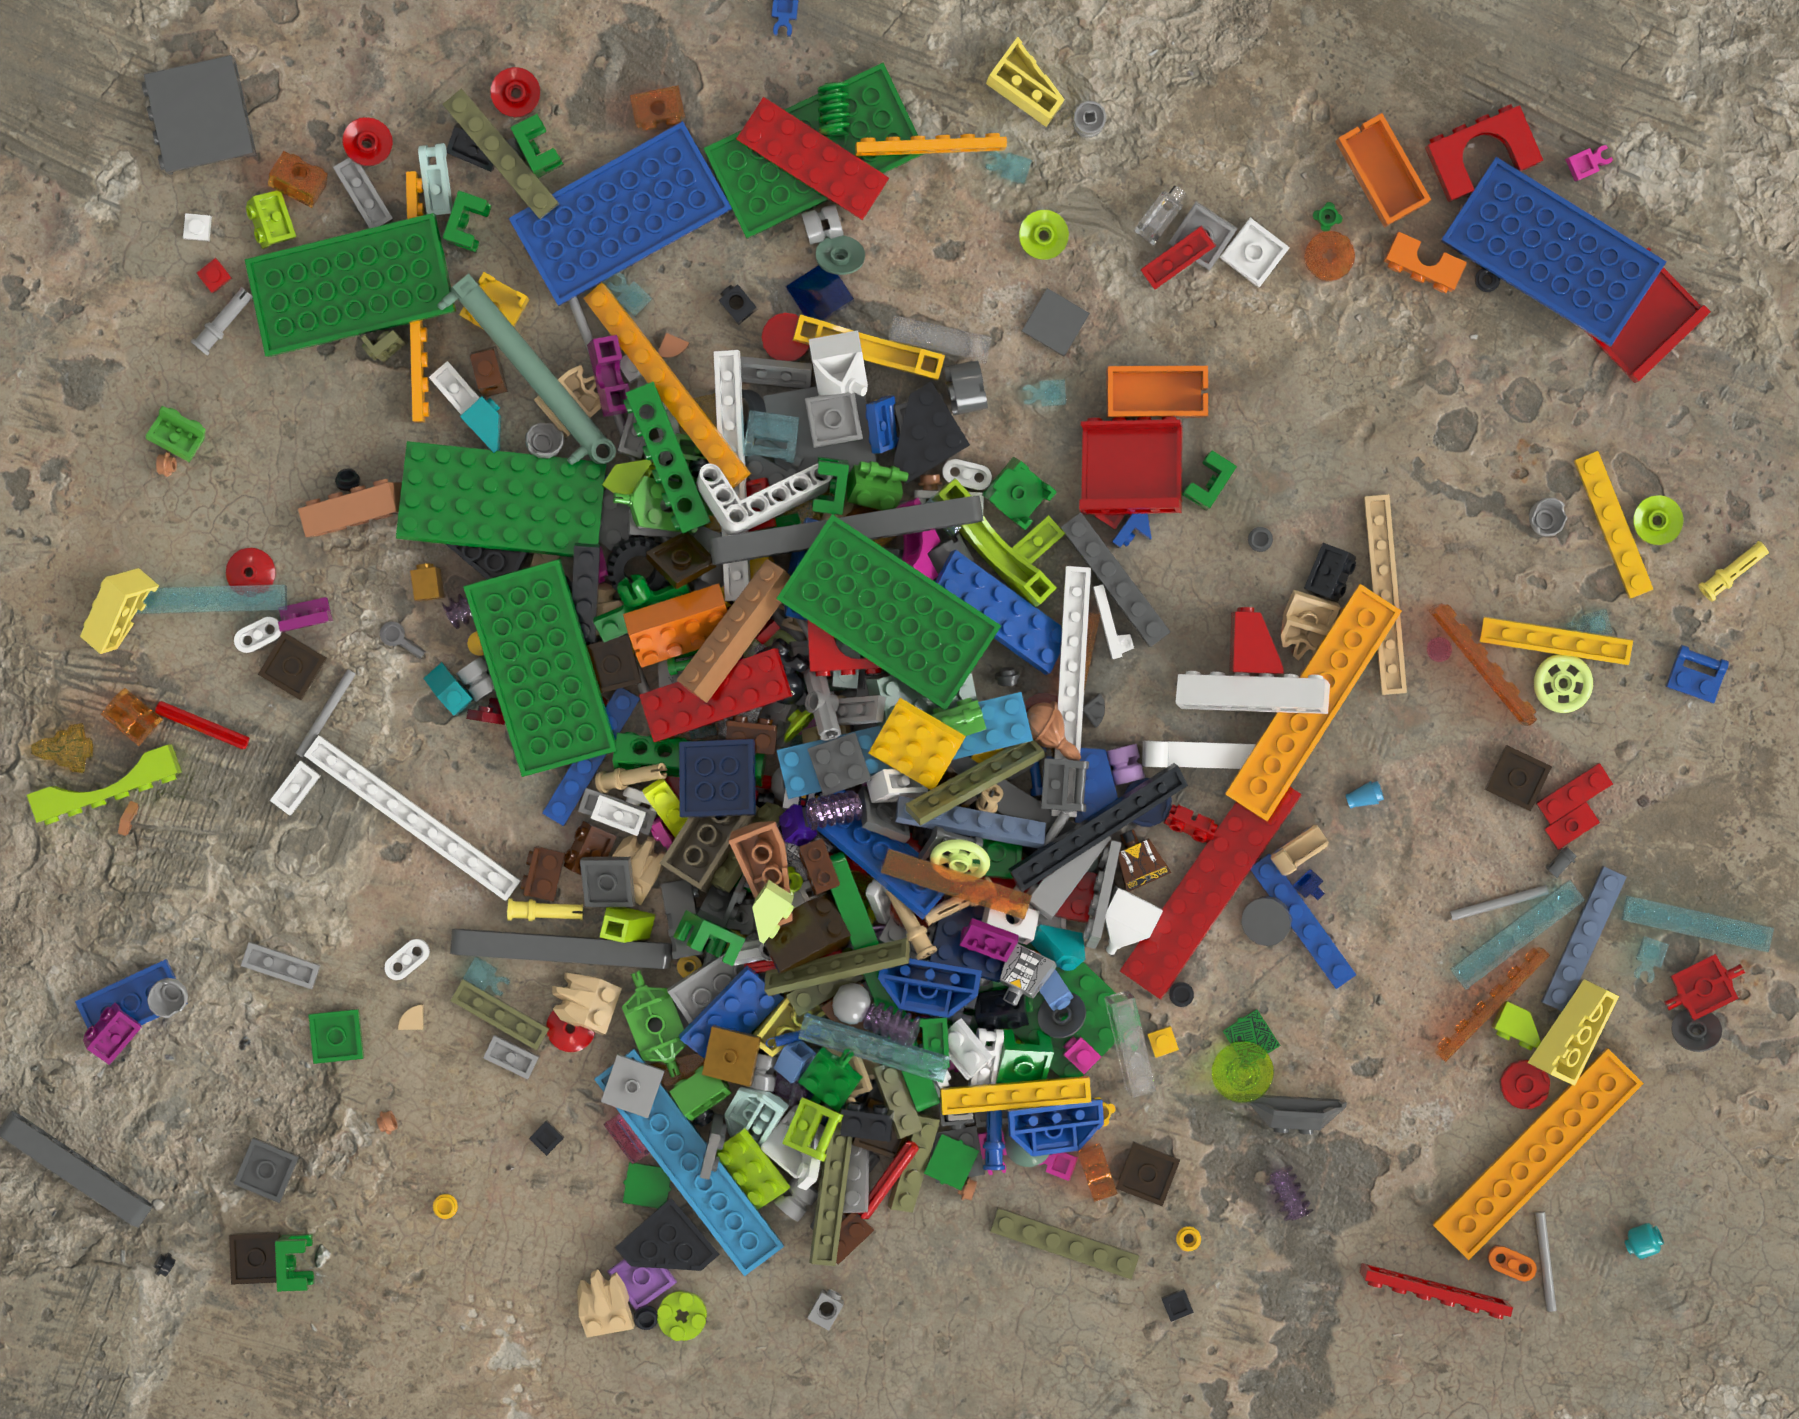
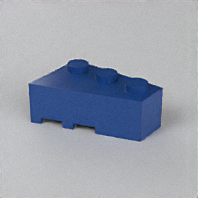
[1074,748,1118,823]

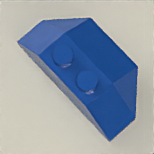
[878,958,982,1018]
[1007,1099,1104,1157]

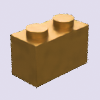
[410,563,445,601]

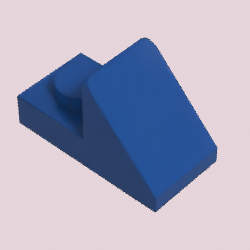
[1111,514,1152,548]

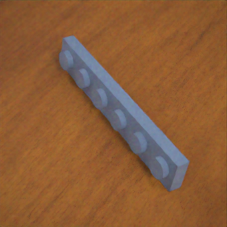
[895,796,1046,849]
[1541,866,1627,1011]

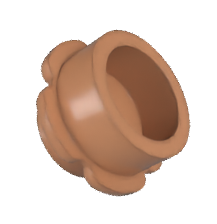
[156,452,177,477]
[918,474,943,490]
[377,1111,398,1135]
[958,1177,977,1201]

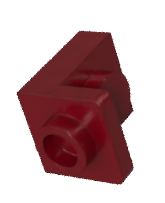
[466,697,505,725]

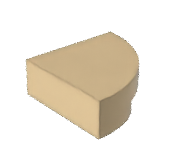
[398,1004,424,1030]

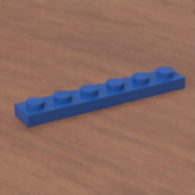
[542,688,640,826]
[1251,853,1356,989]

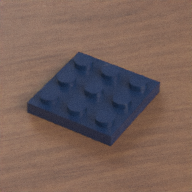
[679,739,756,818]
[928,891,1014,983]

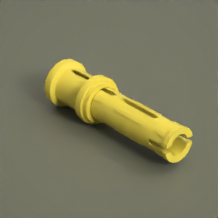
[1698,541,1769,602]
[507,898,583,922]

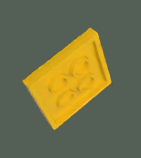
[868,698,966,790]

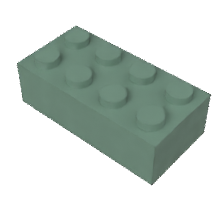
[865,672,978,728]

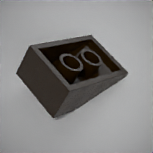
[764,893,851,974]

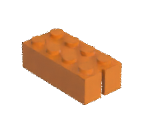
[1335,113,1431,228]
[1106,366,1208,418]
[623,584,728,668]

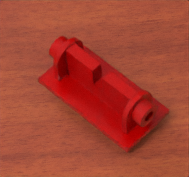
[1164,804,1218,843]

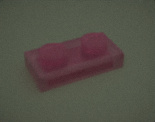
[603,1113,650,1164]

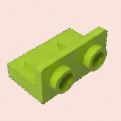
[246,190,296,249]

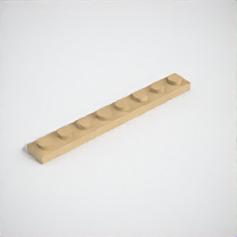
[1364,494,1407,695]

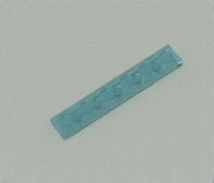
[137,585,287,614]
[1450,880,1585,990]
[1621,896,1774,952]
[798,1013,951,1083]

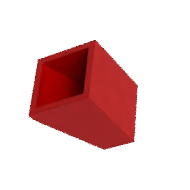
[1229,607,1284,674]

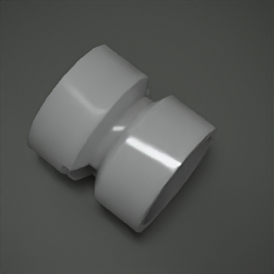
[1073,101,1106,138]
[802,204,844,245]
[456,656,495,702]
[742,1052,779,1092]
[773,1177,818,1222]

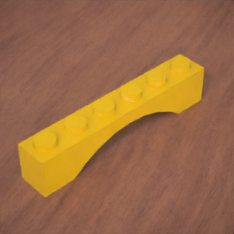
[793,315,945,381]

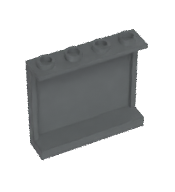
[142,55,257,175]
[763,387,876,488]

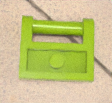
[782,1097,844,1162]

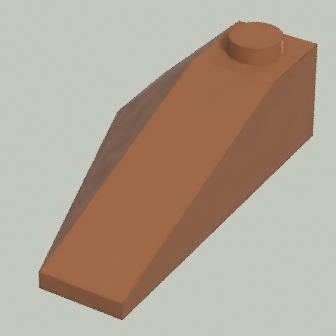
[728,821,793,926]

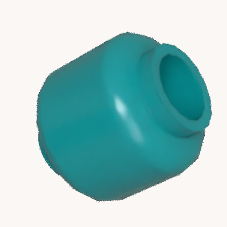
[1625,1223,1664,1259]

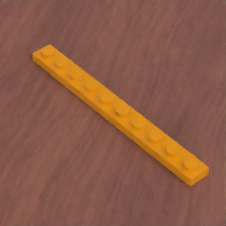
[406,171,430,423]
[583,282,751,489]

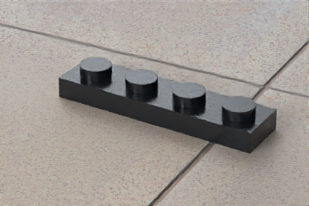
[572,543,600,643]

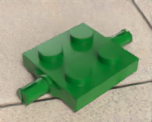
[798,1047,863,1112]

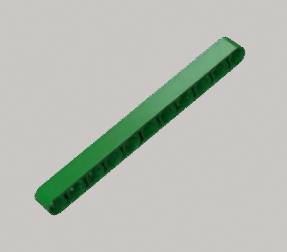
[830,851,940,1112]

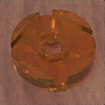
[1304,231,1355,282]

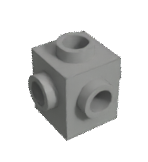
[727,899,757,934]

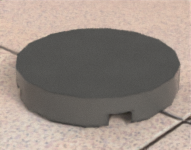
[1241,896,1292,946]

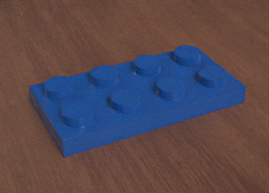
[75,959,188,1029]
[679,966,784,1059]

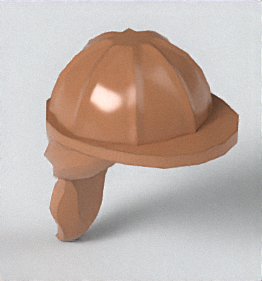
[1027,701,1081,761]

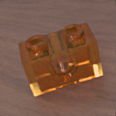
[630,85,686,131]
[268,151,328,208]
[101,688,163,746]
[1077,1144,1118,1202]

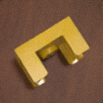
[459,272,530,330]

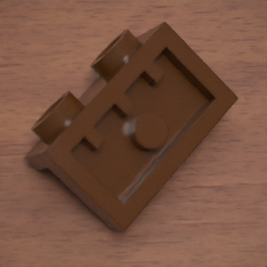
[726,715,778,755]
[564,821,617,875]
[797,839,840,896]
[520,846,566,902]
[836,1213,874,1265]

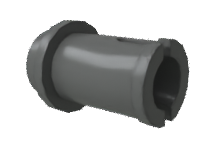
[1545,846,1577,878]

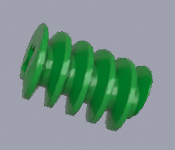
[817,82,850,136]

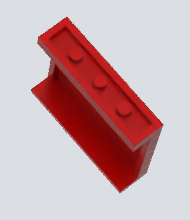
[1585,247,1711,383]
[1079,416,1183,515]

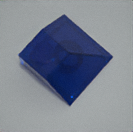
[785,265,854,321]

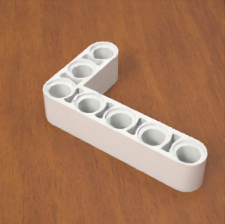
[696,464,833,535]
[1142,741,1256,769]

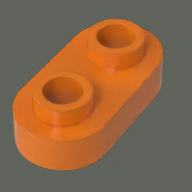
[1488,1245,1537,1282]

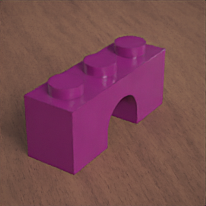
[587,335,630,417]

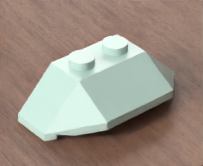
[724,1087,789,1148]

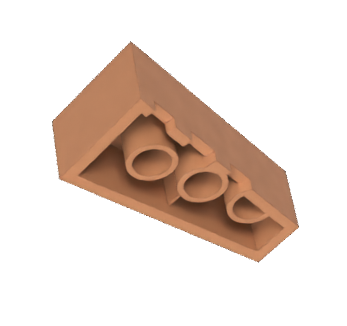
[298,479,402,538]

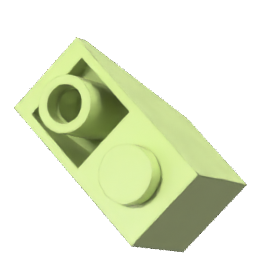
[752,880,794,944]

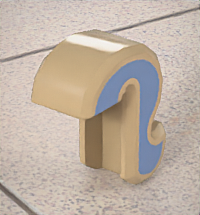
[1270,825,1329,876]

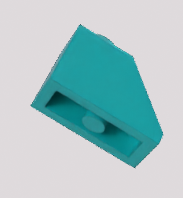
[460,396,501,453]
[423,662,474,716]
[1030,924,1086,971]

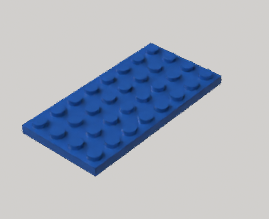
[509,121,732,306]
[1441,157,1666,347]

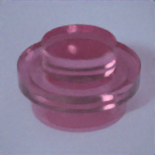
[1427,637,1452,662]

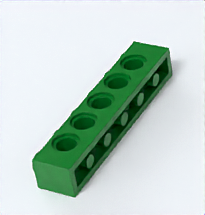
[623,382,711,534]
[612,732,766,787]

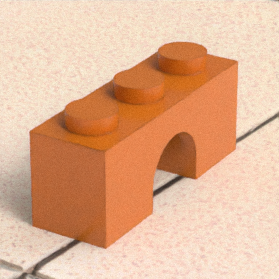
[1383,232,1467,293]

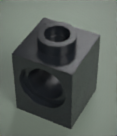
[719,284,758,325]

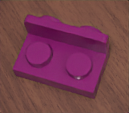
[278,597,333,632]
[960,918,1019,962]
[83,1003,142,1065]

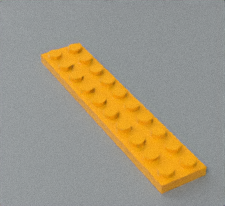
[1225,584,1402,821]
[1432,1048,1644,1260]

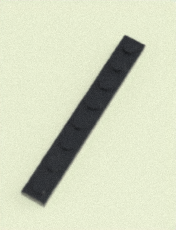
[1008,763,1188,892]

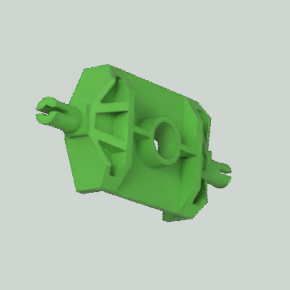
[613,476,714,534]
[622,971,686,1078]

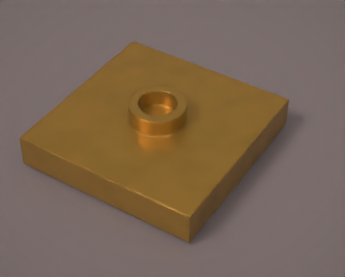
[702,1025,761,1087]

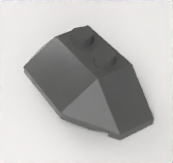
[1245,1094,1347,1134]

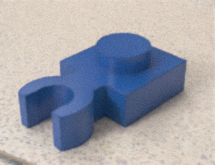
[772,0,799,37]

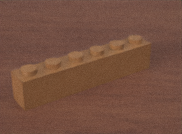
[677,559,791,703]

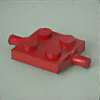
[1664,954,1745,1021]

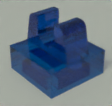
[1293,869,1325,901]

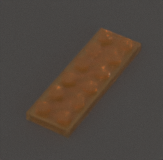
[1428,603,1537,726]

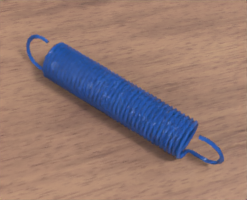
[766,1025,829,1048]

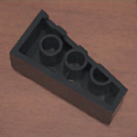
[445,544,529,579]

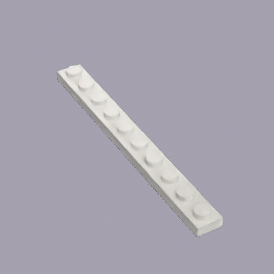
[714,350,751,602]
[1051,566,1091,817]
[304,735,521,901]

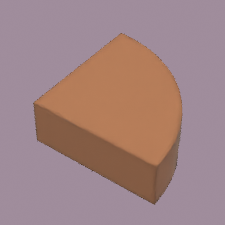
[658,333,690,358]
[118,801,139,836]

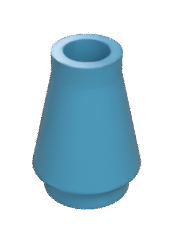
[1346,781,1384,809]

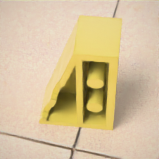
[986,37,1065,127]
[80,568,159,654]

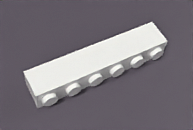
[1176,671,1330,714]

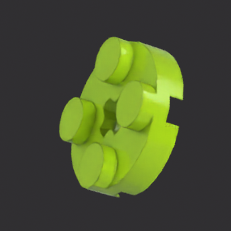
[657,1290,707,1341]

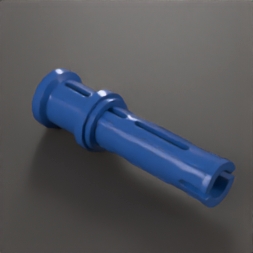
[983,1110,1005,1170]

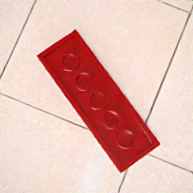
[737,97,889,221]
[639,648,792,742]
[1359,1263,1513,1319]

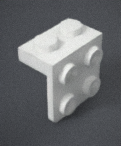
[761,1104,825,1179]

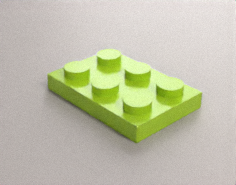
[716,1128,790,1210]

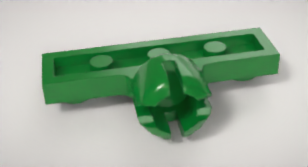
[593,574,691,642]

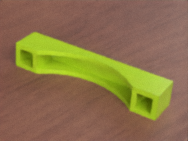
[930,478,1056,607]
[27,744,182,826]

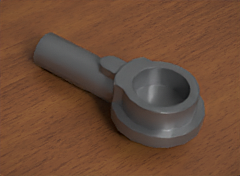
[380,622,426,659]

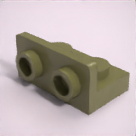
[360,330,407,363]

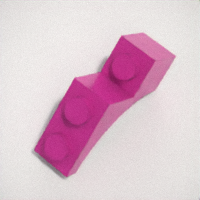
[895,498,941,580]

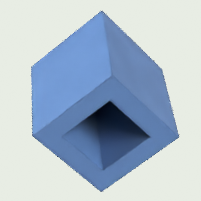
[1039,969,1074,1011]
[774,1041,817,1084]

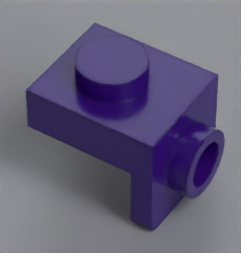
[779,804,817,846]

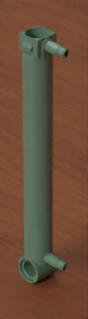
[437,273,616,465]

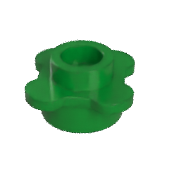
[1313,202,1343,232]

